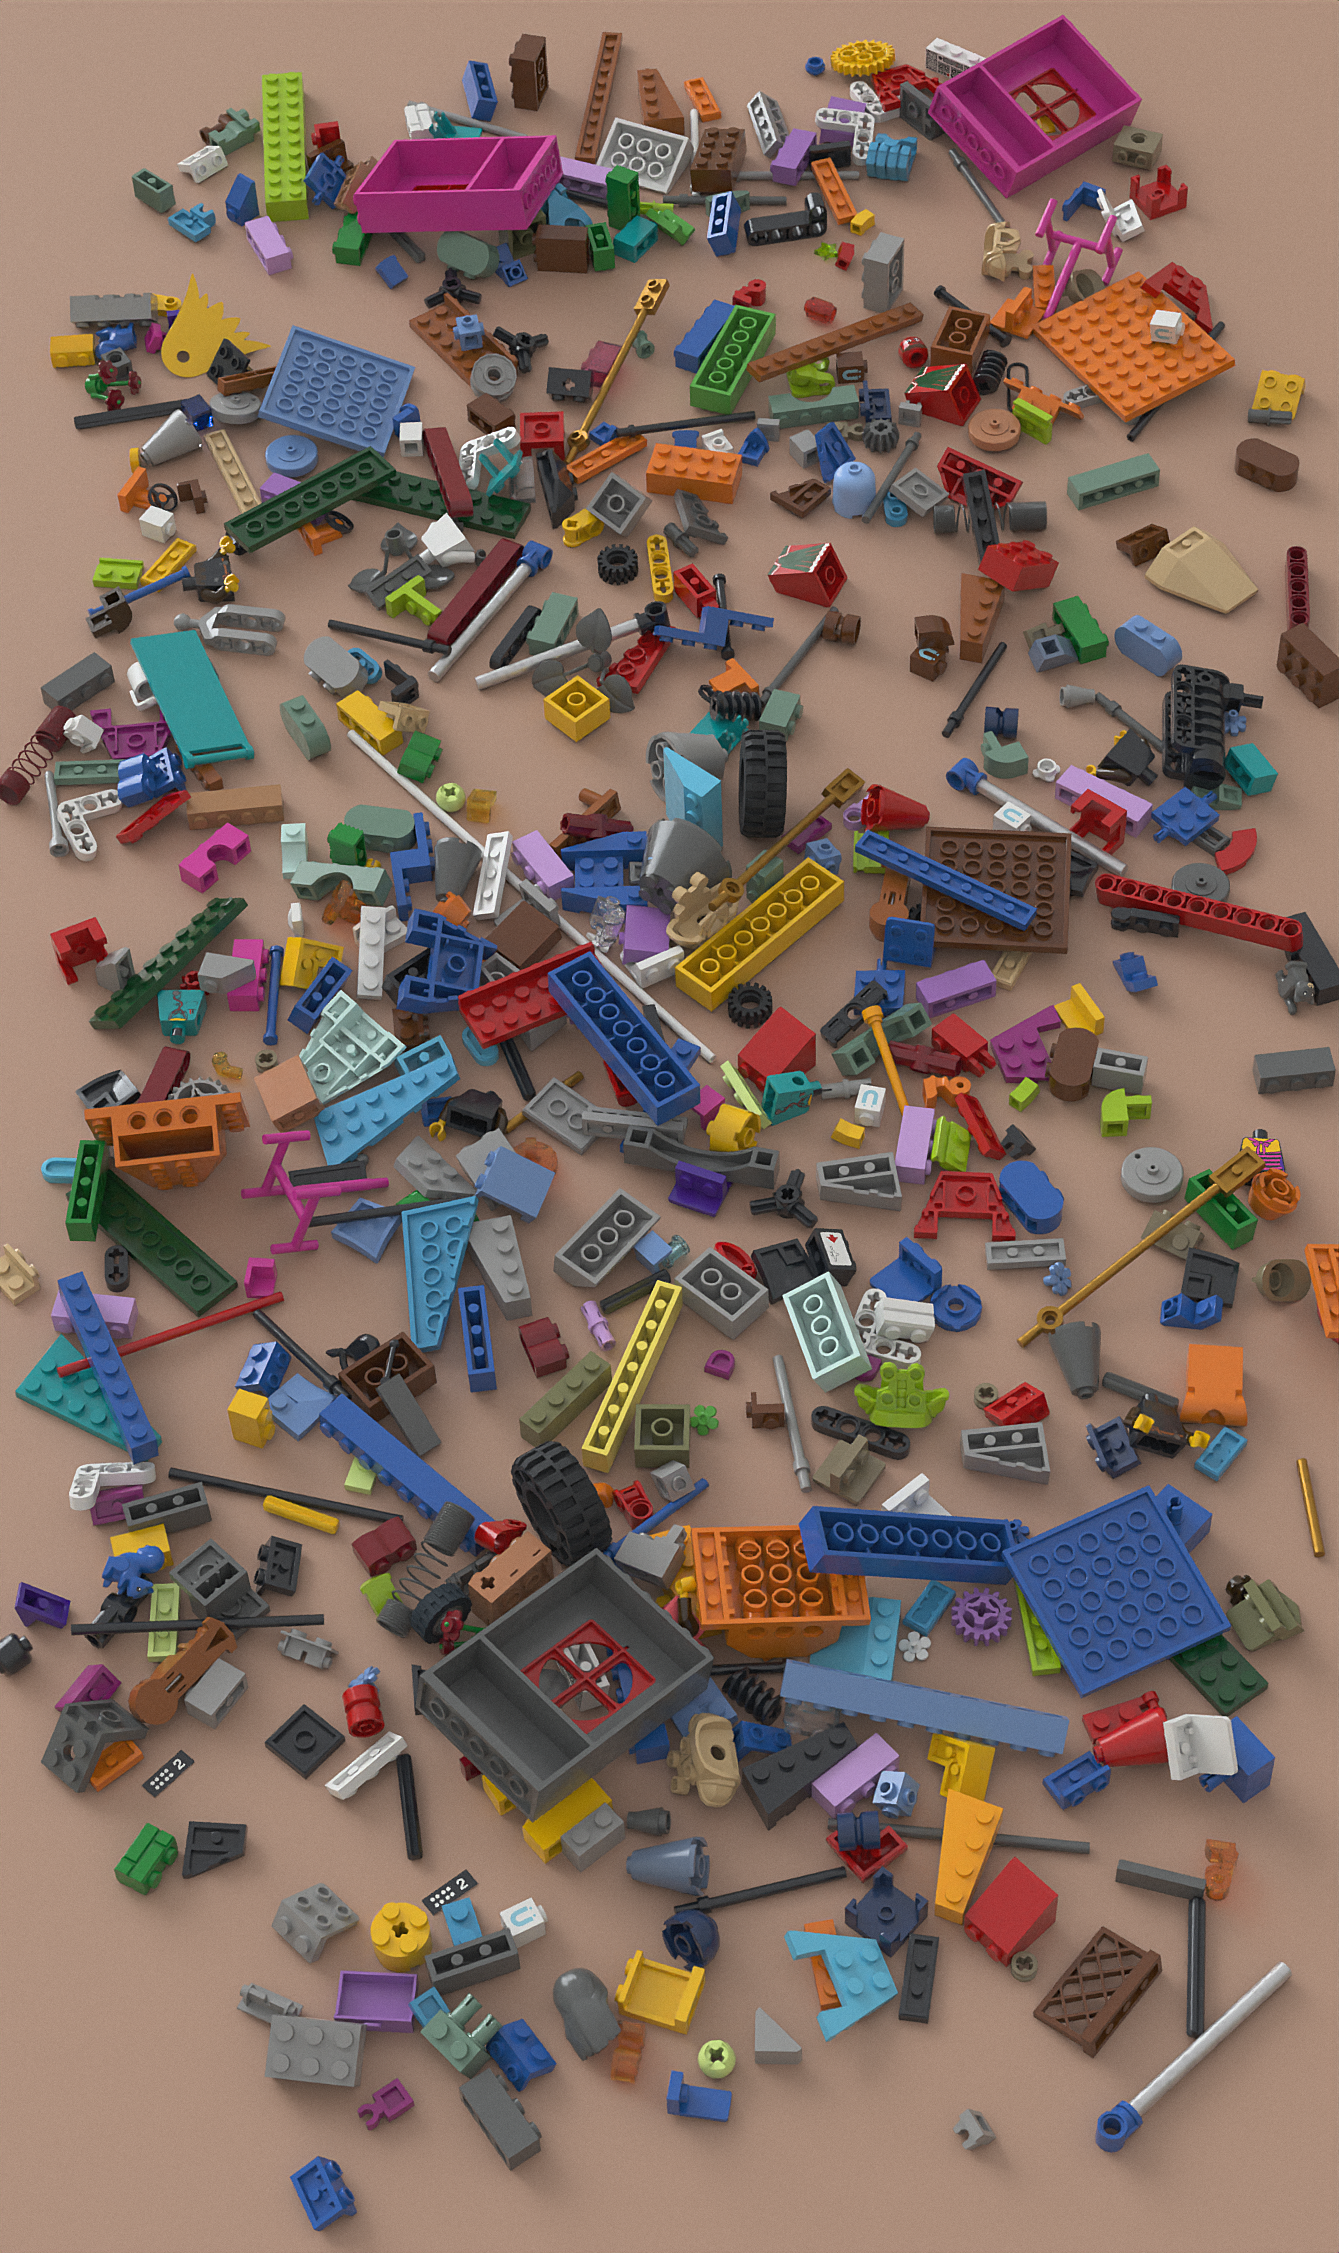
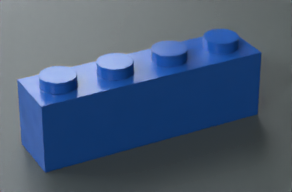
[673,299,735,374]
[458,1285,497,1393]

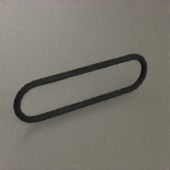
[1007,362,1029,413]

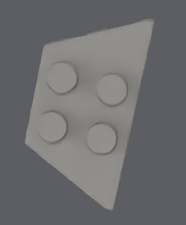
[393,1136,478,1199]

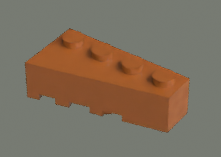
[637,68,685,137]
[960,573,1005,664]

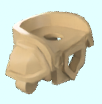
[981,221,1034,281]
[666,872,739,949]
[667,1713,741,1807]

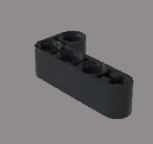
[744,192,827,246]

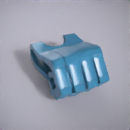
[866,133,918,181]
[541,183,593,227]

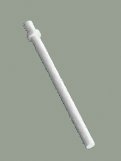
[690,109,701,196]

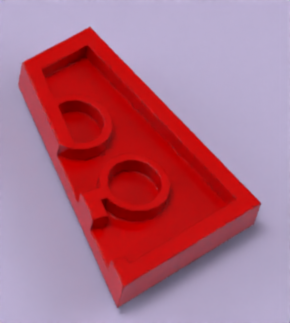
[116,790,191,844]

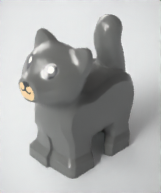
[1275,961,1315,1015]

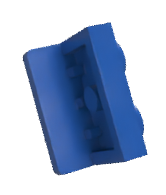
[235,1341,291,1398]
[1043,1751,1111,1810]
[486,2019,557,2092]

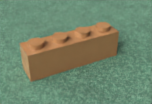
[186,784,284,830]

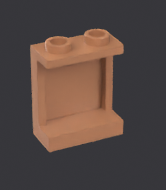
[254,1055,325,1133]

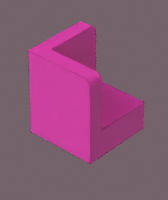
[691,1085,725,1130]
[244,1257,277,1299]

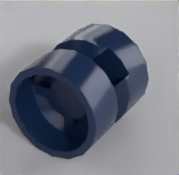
[984,707,1019,739]
[837,1811,880,1851]

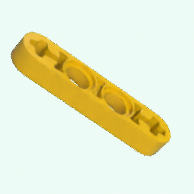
[647,535,674,603]

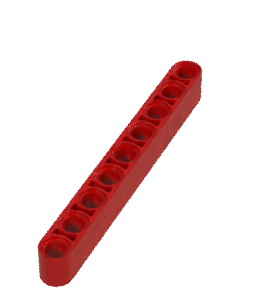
[1095,873,1303,952]

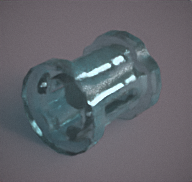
[661,1235,690,1268]

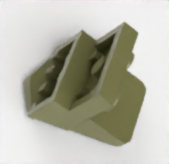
[1226,1579,1305,1651]

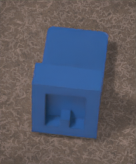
[1062,181,1106,221]
[732,1720,792,1762]
[666,2070,732,2122]

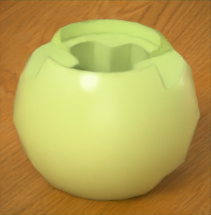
[436,783,466,812]
[698,2040,736,2079]

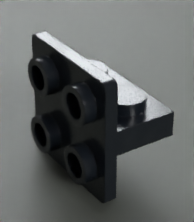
[207,338,253,386]

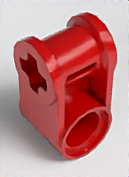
[612,1480,654,1533]
[474,1519,527,1554]

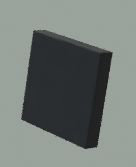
[264,1704,346,1779]

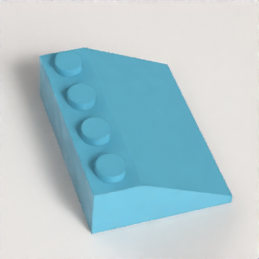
[663,747,723,847]
[804,1597,901,1710]

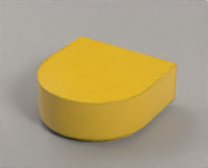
[129,448,141,473]

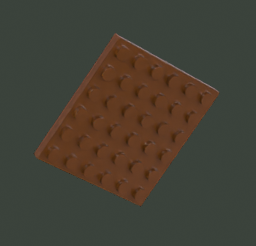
[920,826,1072,954]

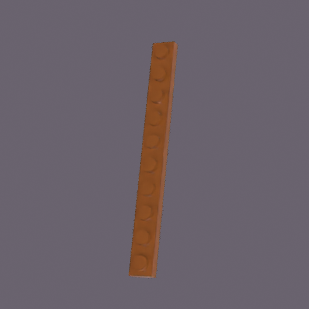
[575,32,623,165]
[746,302,924,383]

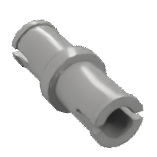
[821,1078,872,1100]

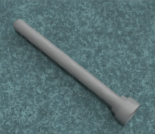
[44,771,69,857]

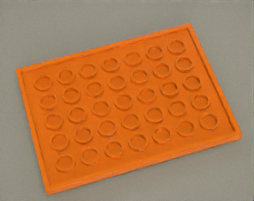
[1031,271,1235,423]

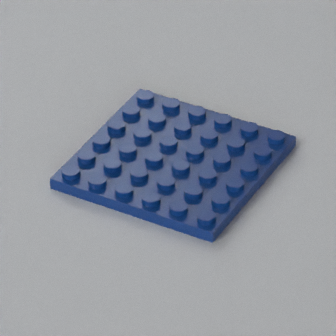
[1001,1485,1231,1699]

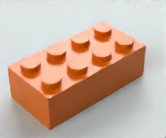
[646,443,742,504]

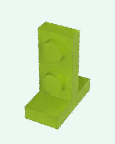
[385,575,442,627]

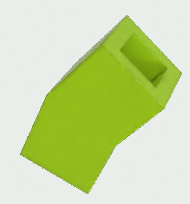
[1009,1077,1040,1112]

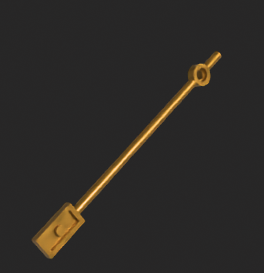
[563,279,670,465]
[708,767,866,912]
[1017,1146,1265,1348]

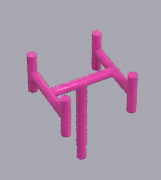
[1035,198,1123,320]
[241,1130,389,1255]

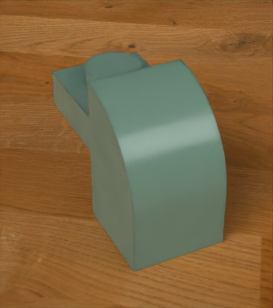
[981,731,1029,779]

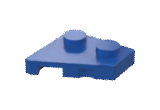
[815,422,856,483]

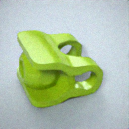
[786,357,836,398]

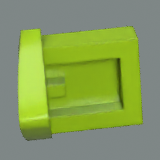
[360,1573,403,1616]

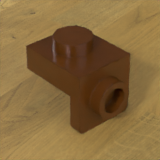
[176,479,208,514]
[746,1392,785,1429]

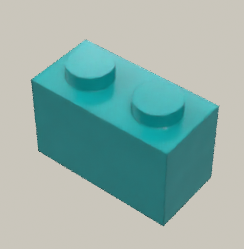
[613,216,658,263]
[1226,743,1278,796]

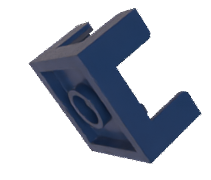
[845,1866,928,1958]

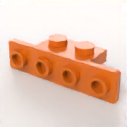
[1003,378,1084,426]

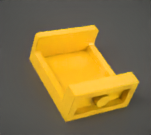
[615,1950,706,2035]

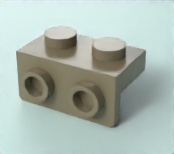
[1141,1209,1205,1260]

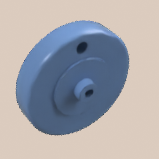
[265,435,318,478]

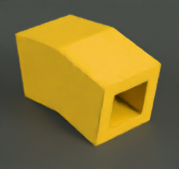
[850,209,875,236]
[830,1118,865,1149]

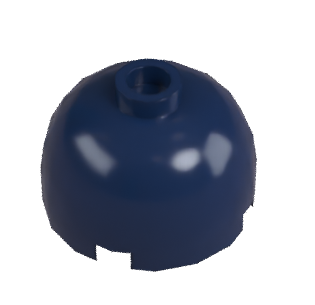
[662,1909,720,1971]

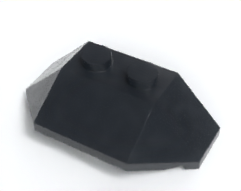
[536,450,578,529]

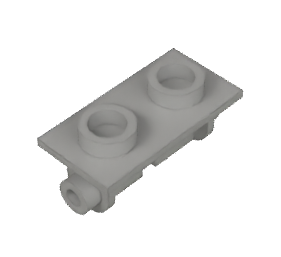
[278,1628,339,1670]
[237,1983,304,2024]

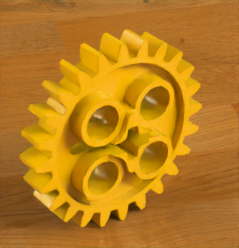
[830,40,896,77]

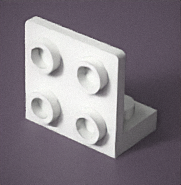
[882,1473,952,1516]

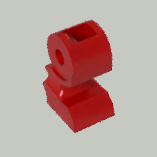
[732,279,766,308]

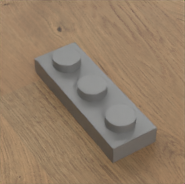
[985,1238,1066,1270]

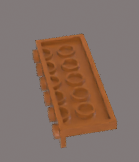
[409,293,518,387]

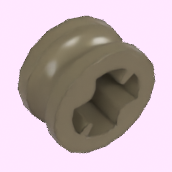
[255,1049,278,1074]
[974,1383,998,1410]
[1011,1951,1038,1982]

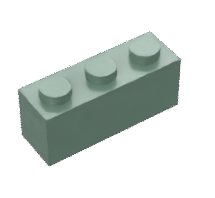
[526,592,579,655]

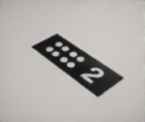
[141,1750,195,1797]
[421,1869,478,1915]

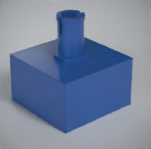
[1156,1484,1213,1554]
[1199,1716,1275,1804]

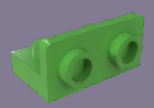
[645,208,695,246]

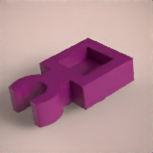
[357,2078,415,2131]

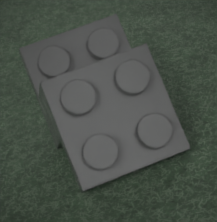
[169,1539,271,1640]

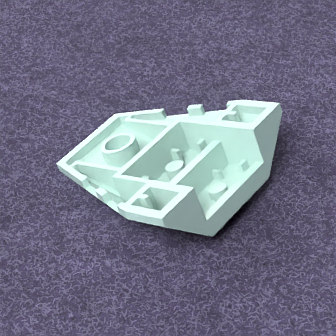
[299,990,407,1105]

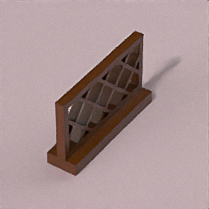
[1033,1926,1163,2058]

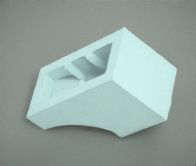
[281,823,308,879]

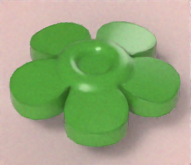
[691,1405,719,1436]

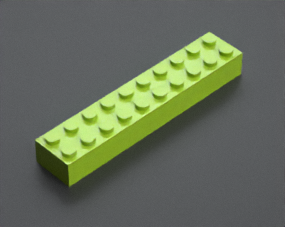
[262,72,309,222]

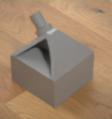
[586,472,653,537]

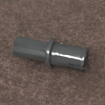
[1248,408,1292,426]
[663,522,699,557]

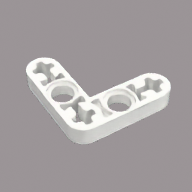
[850,81,900,123]
[815,108,875,166]
[459,427,521,490]
[57,789,123,861]
[854,1288,921,1370]
[69,1462,156,1510]

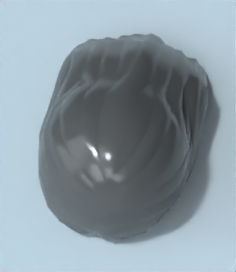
[553,1968,621,2061]

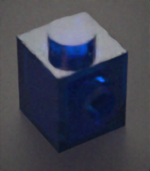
[180,394,214,432]

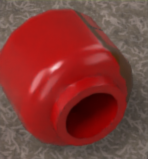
[898,337,929,368]

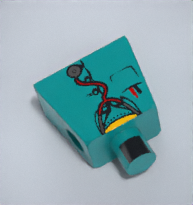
[157,990,207,1044]
[761,1071,822,1126]

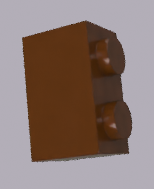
[467,393,516,435]

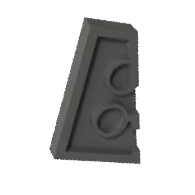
[674,489,728,545]

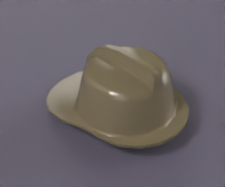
[1062,269,1105,304]
[1252,1259,1311,1301]

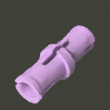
[581,1301,616,1351]

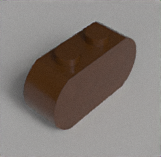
[1234,438,1300,492]
[1045,1027,1099,1102]

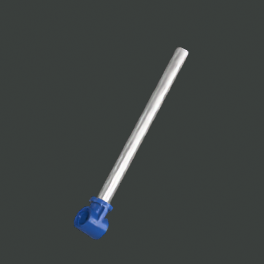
[428,540,553,682]
[946,758,1128,877]
[1095,1962,1292,2152]

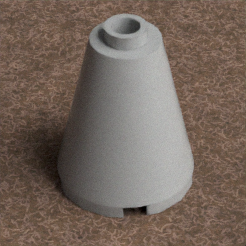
[140,409,202,466]

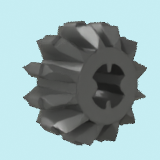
[862,418,899,454]

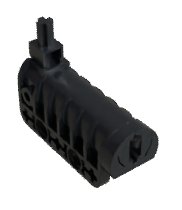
[1162,665,1264,790]

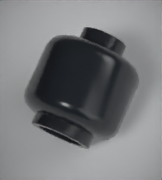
[0,1633,34,1675]

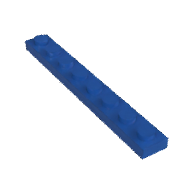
[855,829,1037,931]

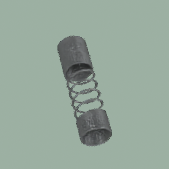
[933,501,1047,534]
[376,1501,475,1638]

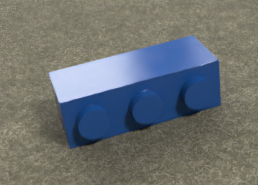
[462,60,498,121]
[707,191,741,257]
[287,957,353,1034]

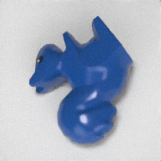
[95,322,137,360]
[102,1545,165,1599]

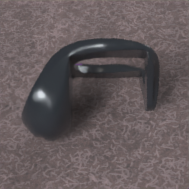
[325,1334,380,1370]

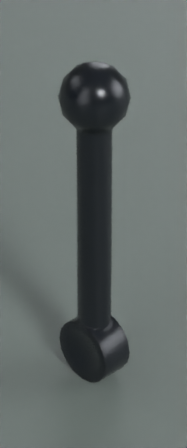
[380,1339,400,1384]

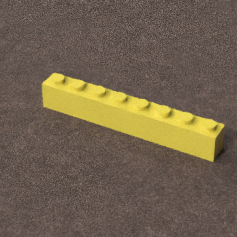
[582,1280,683,1473]

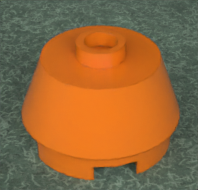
[433,891,472,929]
[1248,1168,1301,1220]

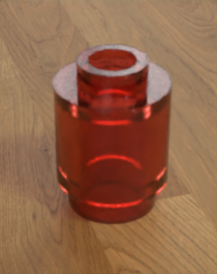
[804,296,837,323]

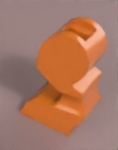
[922,1075,971,1109]

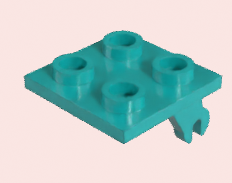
[429,111,483,139]
[478,438,523,497]
[690,711,749,754]

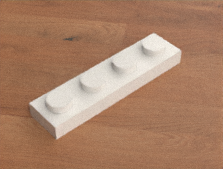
[473,831,513,920]
[357,906,386,1000]

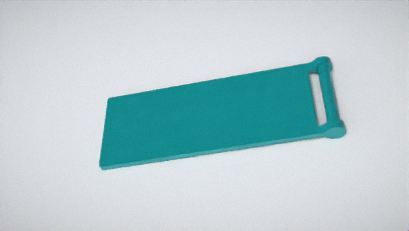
[130,630,254,769]

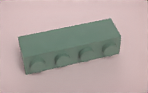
[1067,453,1160,511]

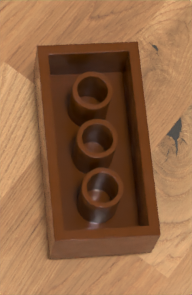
[690,127,747,192]

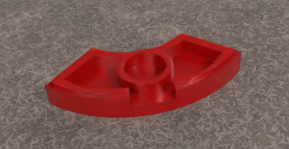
[1214,828,1257,875]

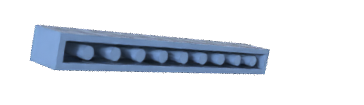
[780,1659,1069,1757]

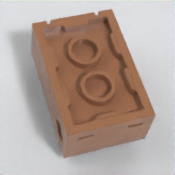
[468,1531,554,1626]

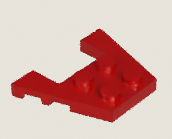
[871,64,942,112]
[1140,262,1213,334]
[914,1171,1016,1242]

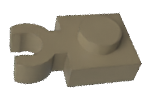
[826,422,863,443]

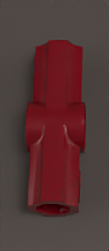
[560,813,634,841]
[888,1040,963,1078]

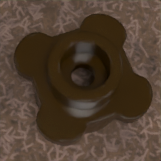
[1226,1575,1251,1605]

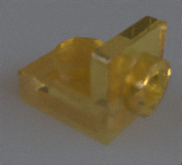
[466,789,497,823]

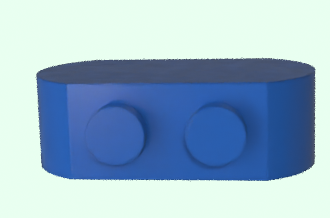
[999,1161,1064,1234]

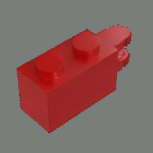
[673,563,719,618]
[931,1013,997,1078]

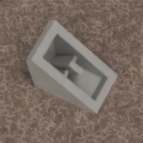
[755,2007,802,2064]

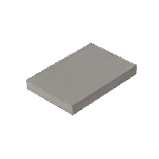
[522,1077,600,1156]

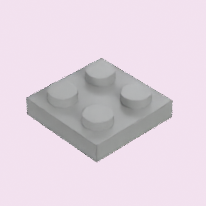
[889,468,950,517]

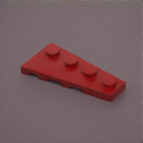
[596,626,676,694]

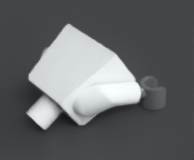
[420,513,486,567]

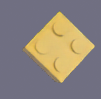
[543,675,610,742]

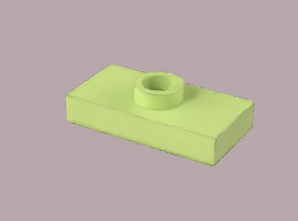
[344,1457,378,1495]

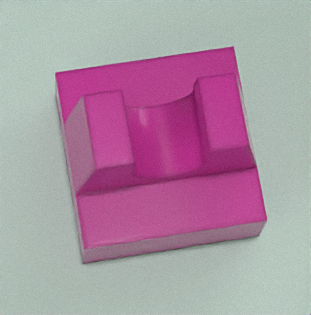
[144,322,167,354]

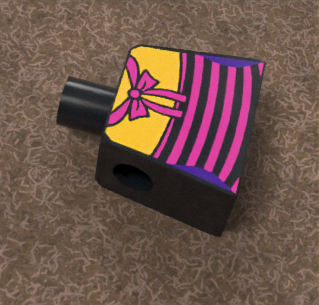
[1239,1129,1285,1186]

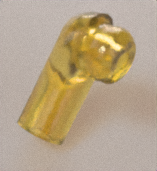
[212,1052,243,1080]

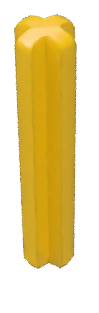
[263,1495,340,1534]

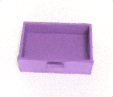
[819,96,867,147]
[618,905,670,965]
[334,1971,419,2033]

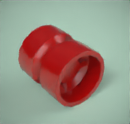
[342,1684,385,1738]

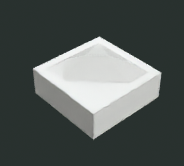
[288,903,304,937]

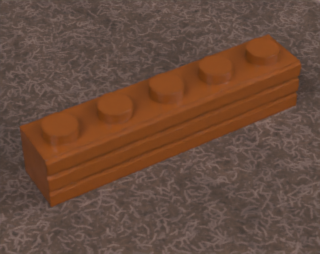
[217,366,276,396]
[175,744,224,791]

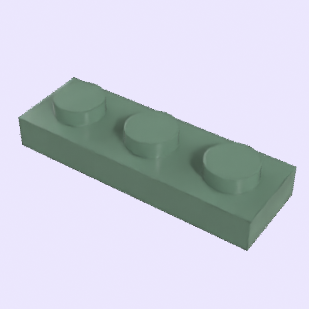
[54,759,125,785]

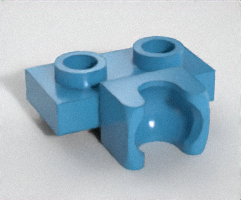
[168,203,216,242]

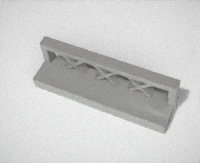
[747,91,789,158]
[582,1106,688,1144]

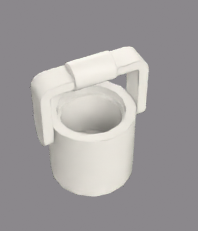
[127,662,158,711]

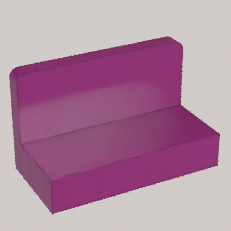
[90,1484,144,1526]
[54,1664,121,1711]

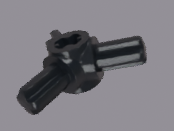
[424,267,482,309]
[493,326,549,374]
[750,1169,818,1228]

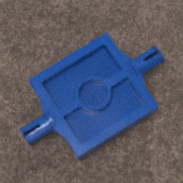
[303,152,346,210]
[1151,787,1220,846]
[853,958,906,1020]

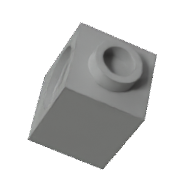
[650,1460,695,1502]

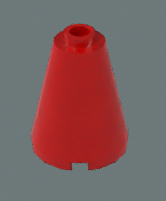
[861,784,930,832]
[1092,1707,1169,1767]

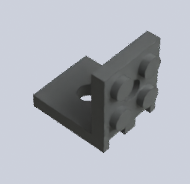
[900,81,946,141]
[41,1699,149,1793]

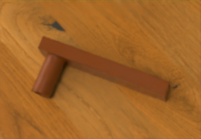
[549,788,621,860]

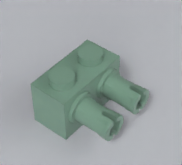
[420,1993,503,2079]

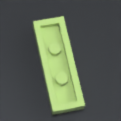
[720,1061,772,1129]
[147,1583,181,1662]

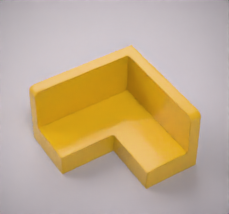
[279,937,344,990]
[927,1733,995,1801]

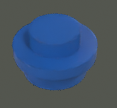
[805,57,825,75]

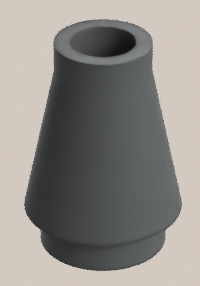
[627,1807,671,1837]

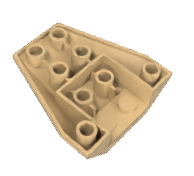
[1145,526,1258,614]

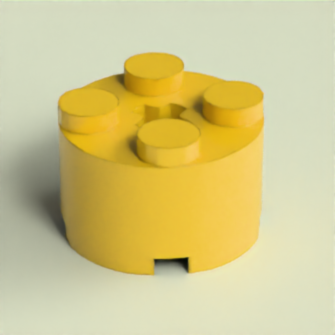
[706,1103,761,1152]
[370,1902,432,1973]

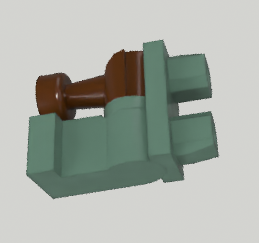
[199,108,260,156]

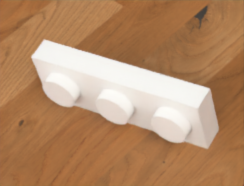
[325,1732,408,1800]

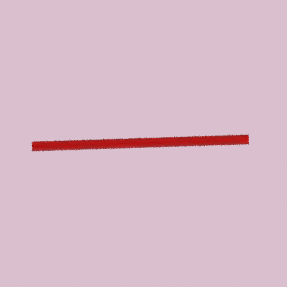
[57,1291,284,1378]

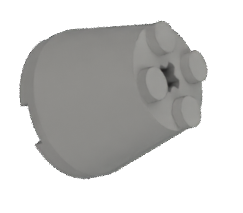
[646,732,728,802]

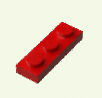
[954,1092,1006,1161]

